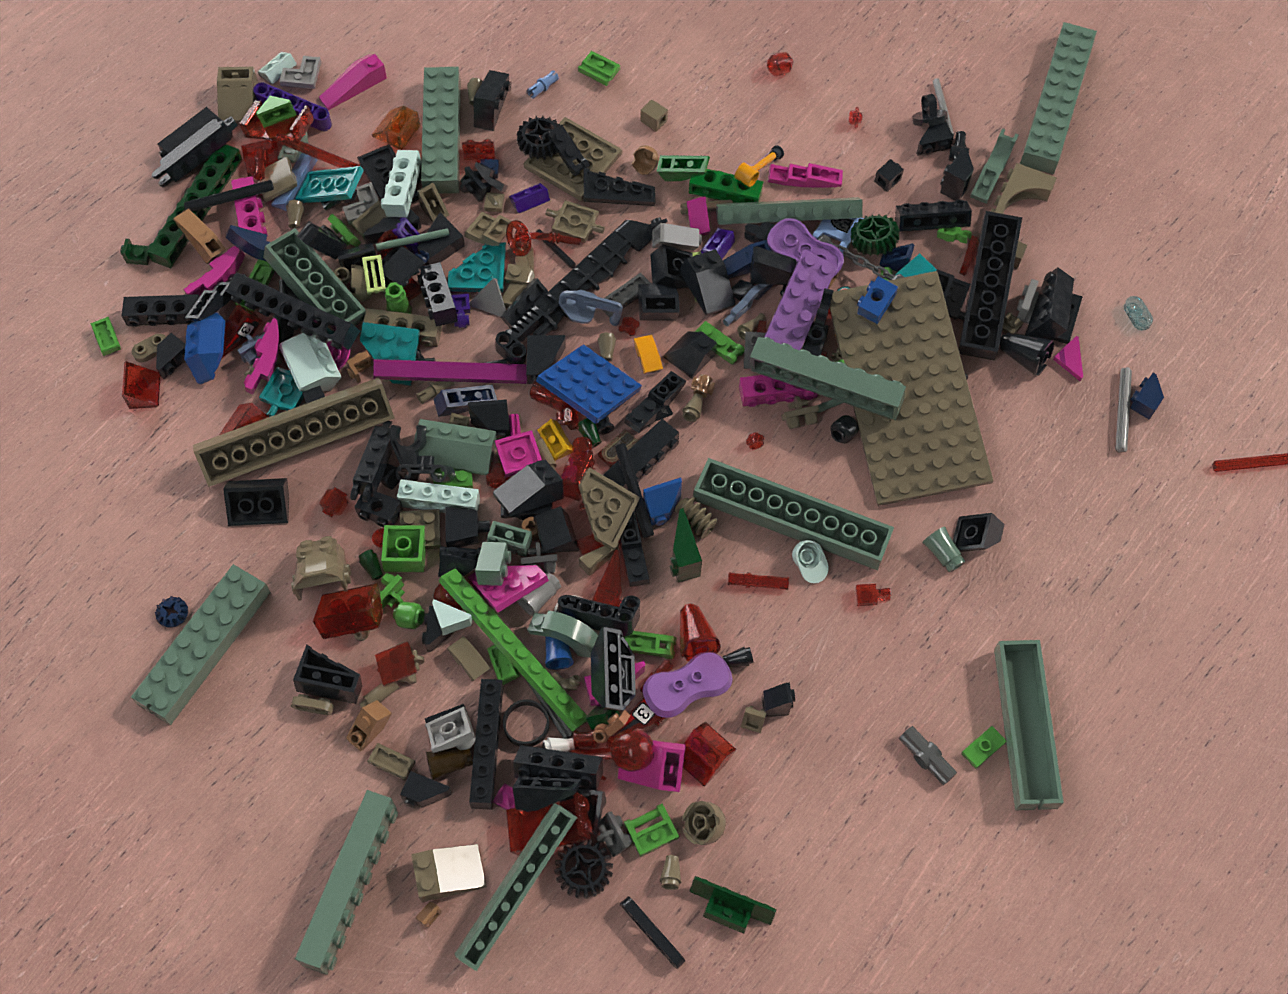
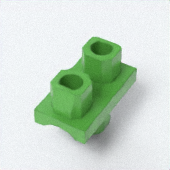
[368,573,405,612]

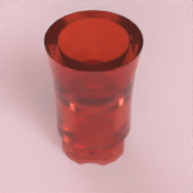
[529,381,570,414]

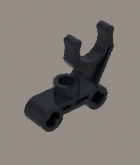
[803,288,834,356]
[390,425,455,483]

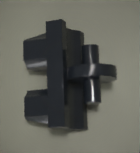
[460,166,492,202]

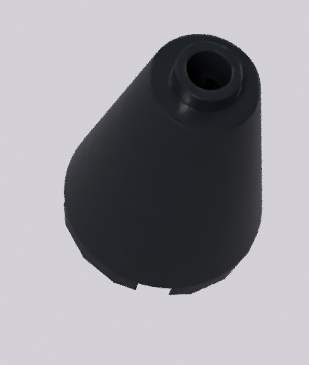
[999,332,1055,376]

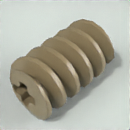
[674,497,718,539]

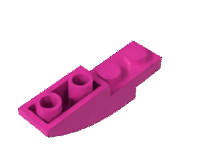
[183,246,245,296]
[244,318,279,395]

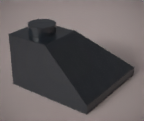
[663,331,717,379]
[468,399,510,440]
[953,513,1005,552]

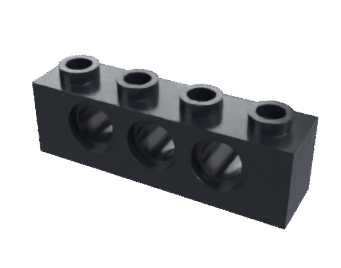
[417,262,458,327]
[122,294,200,327]
[513,745,603,790]

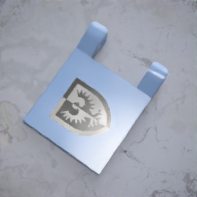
[813,218,864,254]

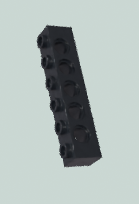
[469,679,504,810]

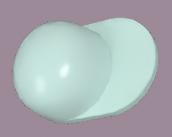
[792,540,829,583]

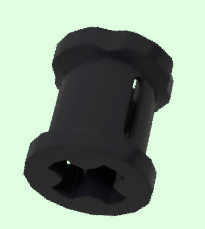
[597,414,614,435]

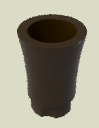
[426,747,473,780]

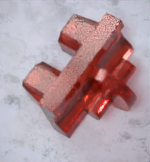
[462,139,495,163]

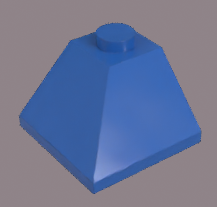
[643,477,682,526]

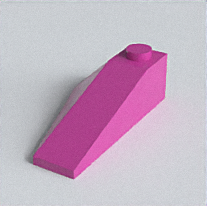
[319,54,387,110]

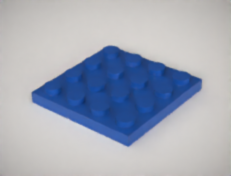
[536,344,642,424]

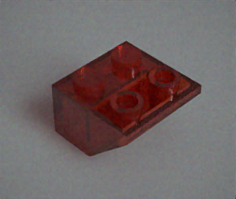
[561,450,595,501]
[683,722,737,787]

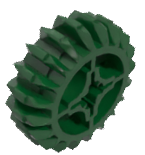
[850,213,900,257]

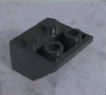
[940,147,974,201]
[371,246,425,288]
[638,284,680,320]

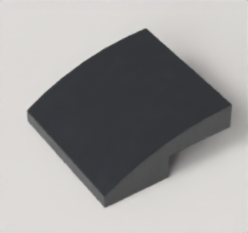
[936,269,971,320]

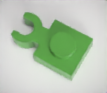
[937,227,972,243]

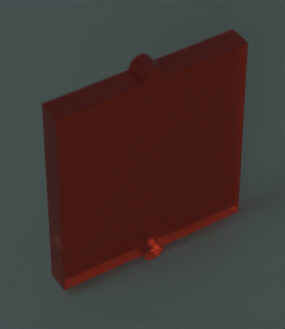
[375,641,417,686]

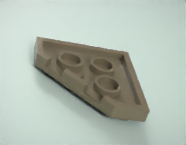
[578,467,640,550]

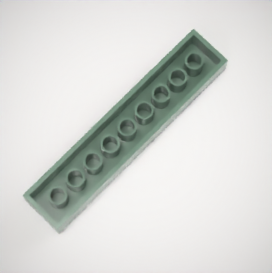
[1020,22,1097,175]
[693,458,894,570]

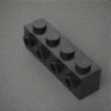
[895,200,972,232]

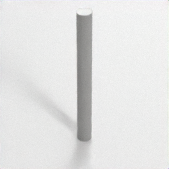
[933,79,954,136]

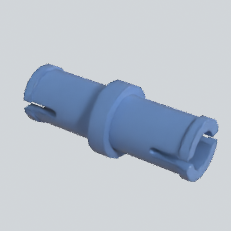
[527,71,559,99]

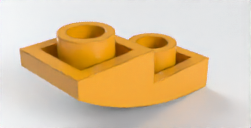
[633,335,663,374]

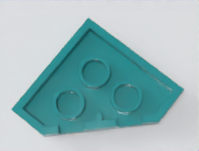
[448,242,506,293]
[360,322,420,386]

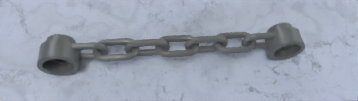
[817,234,904,280]

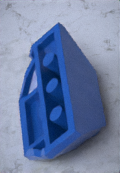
[184,312,225,384]

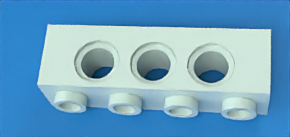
[381,150,422,217]
[397,480,480,513]

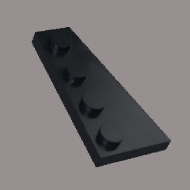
[583,167,656,206]

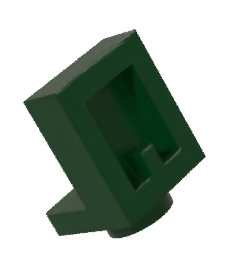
[120,238,150,265]

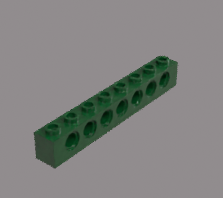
[147,144,243,269]

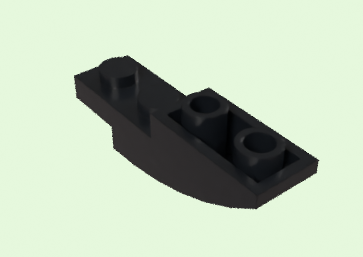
[624,371,686,433]
[619,511,650,587]

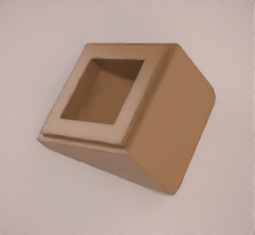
[416,902,442,928]

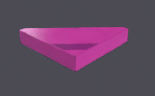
[1053,336,1083,381]

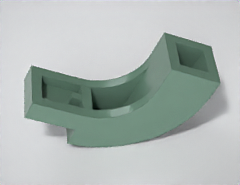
[527,610,598,658]

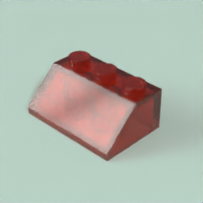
[313,583,383,639]

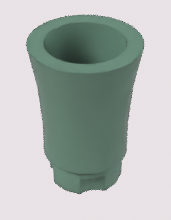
[922,527,965,572]

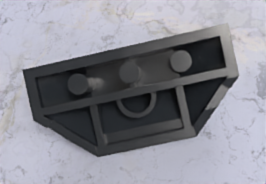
[591,627,636,711]

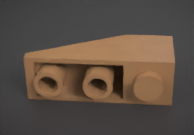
[173,209,226,264]

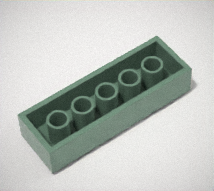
[264,228,366,326]

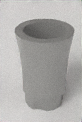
[517,573,561,616]

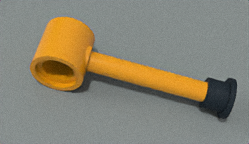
[734,145,784,187]

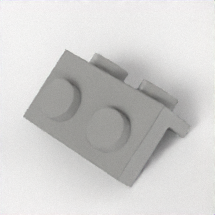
[1016,279,1039,324]

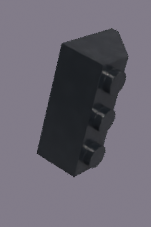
[223,478,289,526]

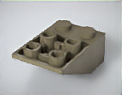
[217,67,258,122]

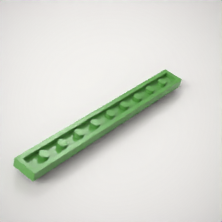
[439,569,587,732]

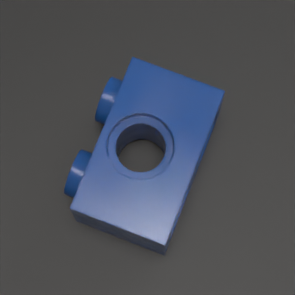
[857,276,898,324]

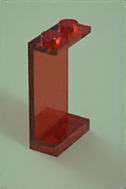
[239,100,314,144]
[506,792,592,856]

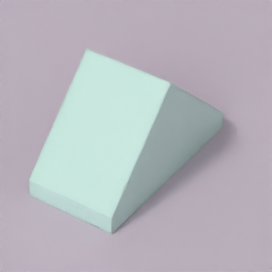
[432,599,473,636]

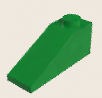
[656,155,710,182]

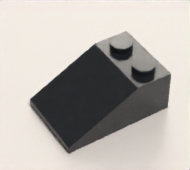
[679,249,736,316]
[493,459,564,516]

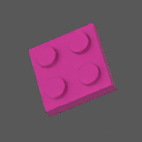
[495,430,542,477]

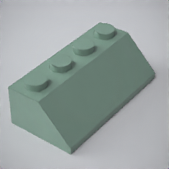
[414,419,496,476]

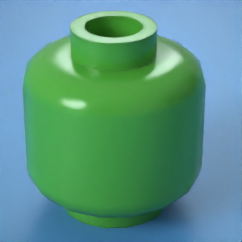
[393,601,425,629]

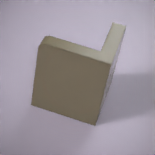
[641,100,668,131]

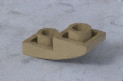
[447,636,490,681]

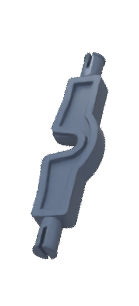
[723,284,774,326]

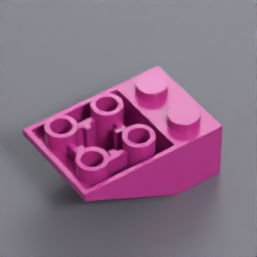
[618,737,686,792]

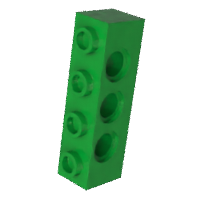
[688,169,764,203]

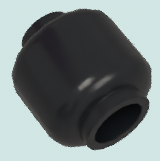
[830,415,859,443]

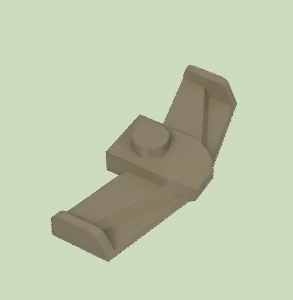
[502,241,535,308]

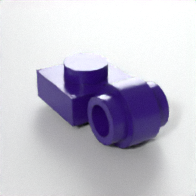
[451,294,470,328]

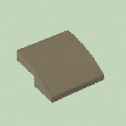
[256,157,297,202]
[464,212,515,246]

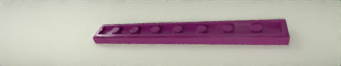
[373,359,527,384]

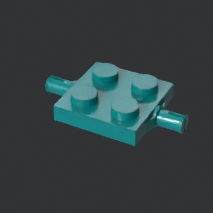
[259,367,304,417]

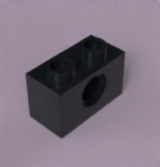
[354,492,403,528]

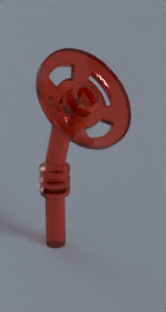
[506,220,581,257]

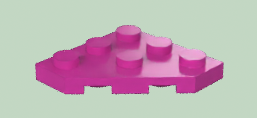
[467,565,549,613]

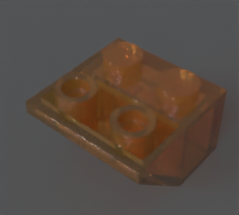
[372,106,420,150]

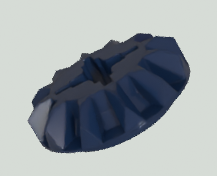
[154,596,188,628]

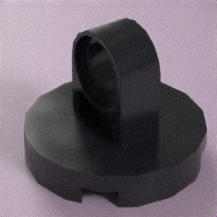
[912,93,948,126]

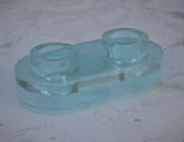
[1124,296,1153,330]

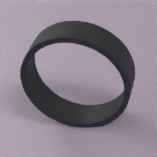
[503,699,549,747]

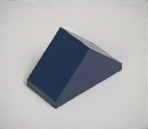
[879,243,915,272]

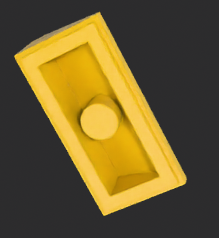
[537,419,575,461]

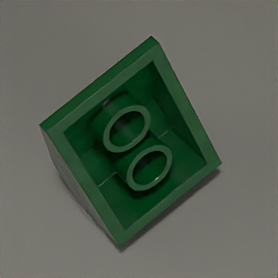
[669,508,702,583]

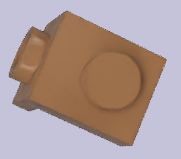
[346,351,373,383]

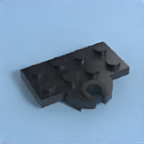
[357,144,422,203]

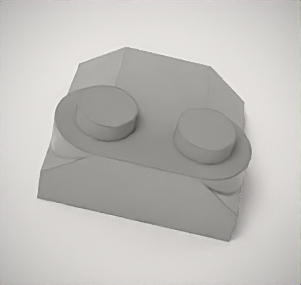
[425,707,476,753]

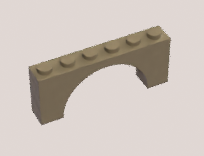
[976,163,1057,269]

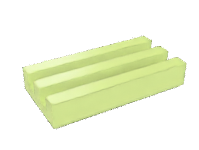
[362,255,386,295]

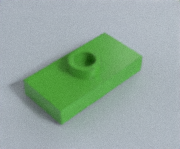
[90,317,121,356]
[487,645,520,685]
[961,726,1007,769]

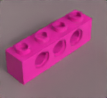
[231,176,268,237]
[739,375,818,407]

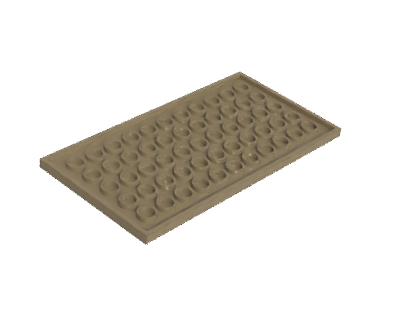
[829,271,993,506]

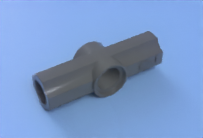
[899,726,957,786]

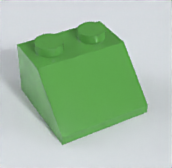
[381,525,426,572]

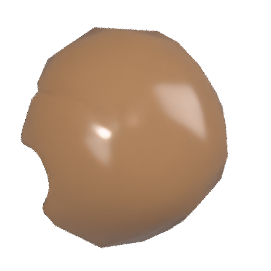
[632,145,659,175]

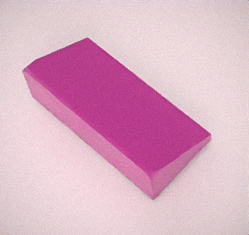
[687,197,710,236]

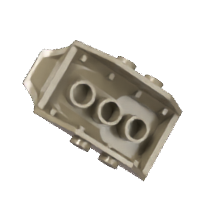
[291,536,351,601]

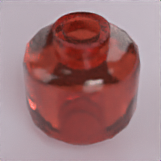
[767,52,793,76]
[319,487,349,517]

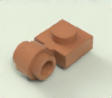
[593,709,630,743]

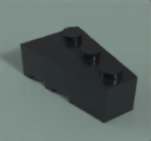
[474,70,512,131]
[293,644,363,704]

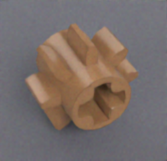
[691,374,715,398]

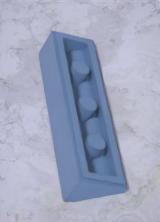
[271,149,319,211]

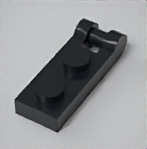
[546,125,590,177]

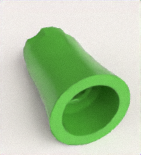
[385,282,412,314]

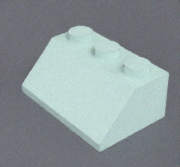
[279,333,341,391]

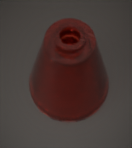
[680,603,721,662]

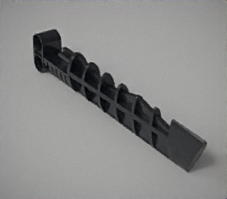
[495,220,651,364]

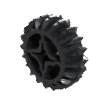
[517,115,560,160]
[554,839,613,899]

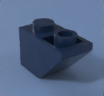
[1130,372,1164,420]

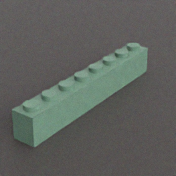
[716,197,863,225]
[454,803,577,971]

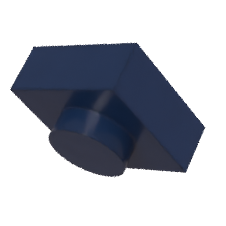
[481,159,499,178]

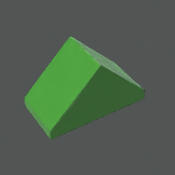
[256,96,296,127]

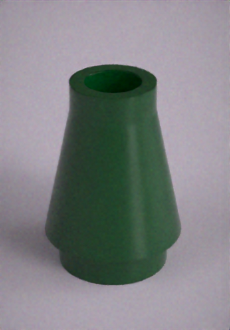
[577,418,602,448]
[358,549,383,581]

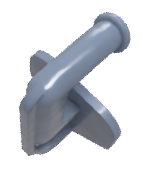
[559,290,623,326]

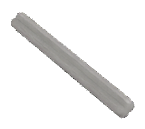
[1115,367,1132,453]

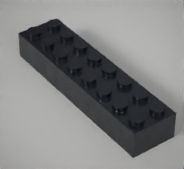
[958,211,1023,361]

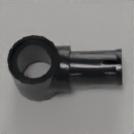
[949,131,969,161]

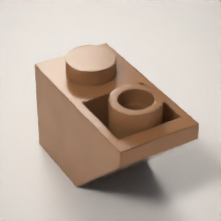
[346,700,392,752]

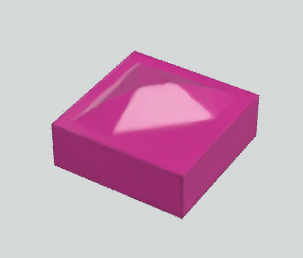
[493,783,515,813]

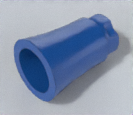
[545,636,574,670]

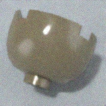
[350,265,374,302]
[682,801,726,845]

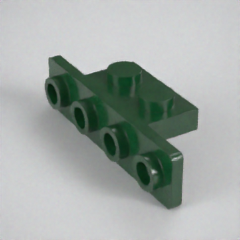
[690,876,777,934]

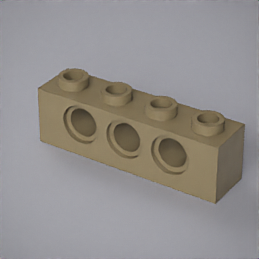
[363,308,442,347]

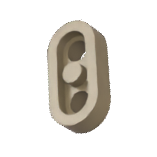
[132,334,166,362]
[291,694,334,715]

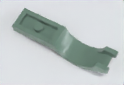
[970,128,1018,204]

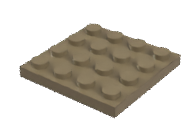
[523,117,622,201]

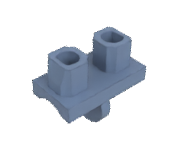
[238,334,264,365]

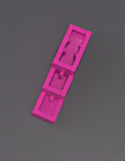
[768,163,843,188]

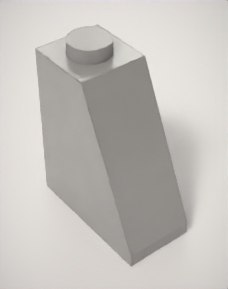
[652,223,702,250]

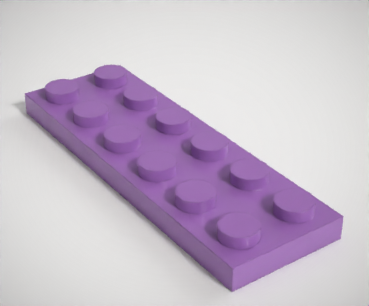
[764,249,837,350]

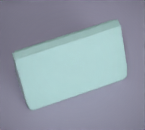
[257,52,296,84]

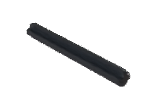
[184,180,274,212]
[615,443,654,538]

